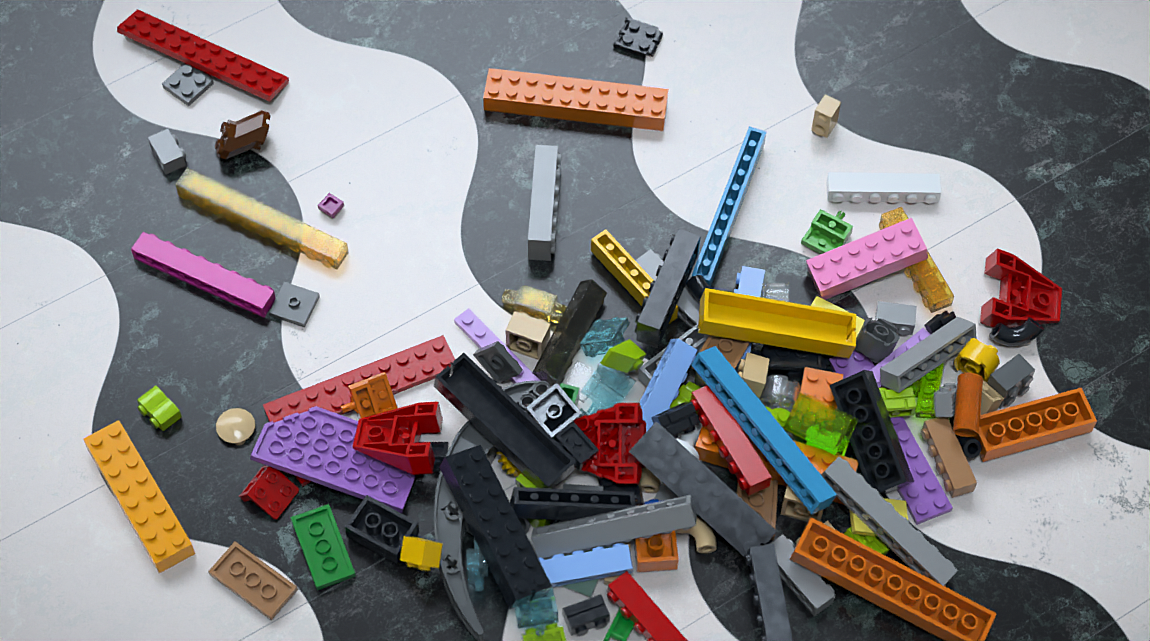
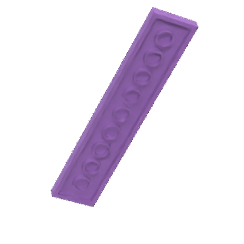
[829,349,953,525]

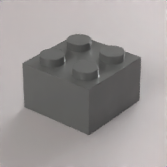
[987,354,1035,409]

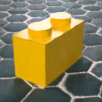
[400,536,443,571]

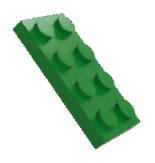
[291,504,356,590]

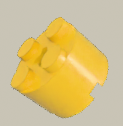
[954,338,1000,382]

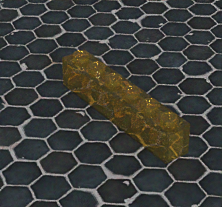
[879,207,954,313]

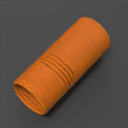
[953,373,983,437]

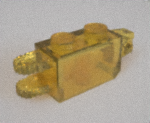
[502,285,570,324]

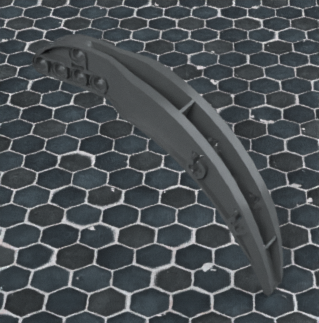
[434,381,551,641]

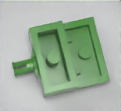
[801,209,853,254]

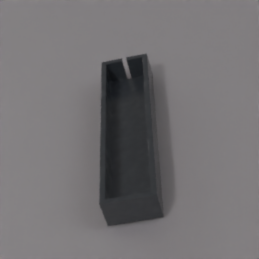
[434,353,577,489]
[629,422,777,557]
[439,445,552,609]

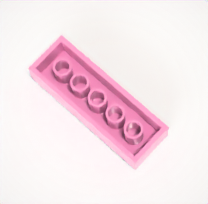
[806,218,928,300]

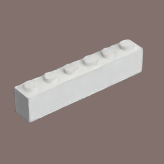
[826,172,941,204]

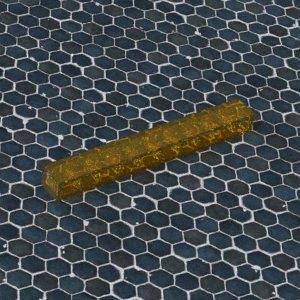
[175,168,349,270]

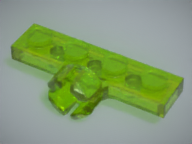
[907,362,945,419]

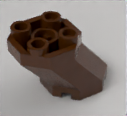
[214,110,271,159]

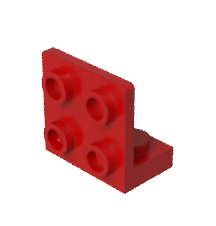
[239,465,299,520]

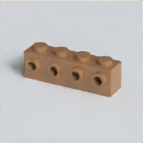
[921,417,977,498]

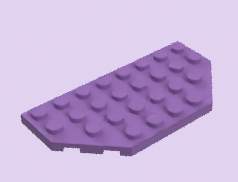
[250,406,415,513]

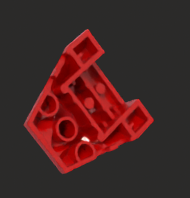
[574,403,646,484]

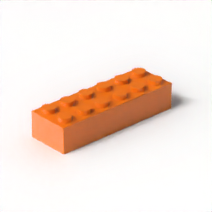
[973,388,1097,462]

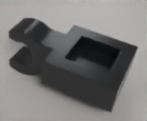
[924,311,956,334]

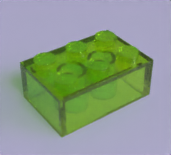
[783,393,858,455]

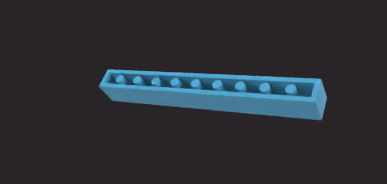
[692,126,767,286]
[692,346,837,514]

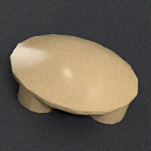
[216,408,255,445]

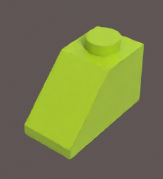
[600,339,646,373]

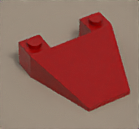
[980,248,1062,328]
[353,401,443,474]

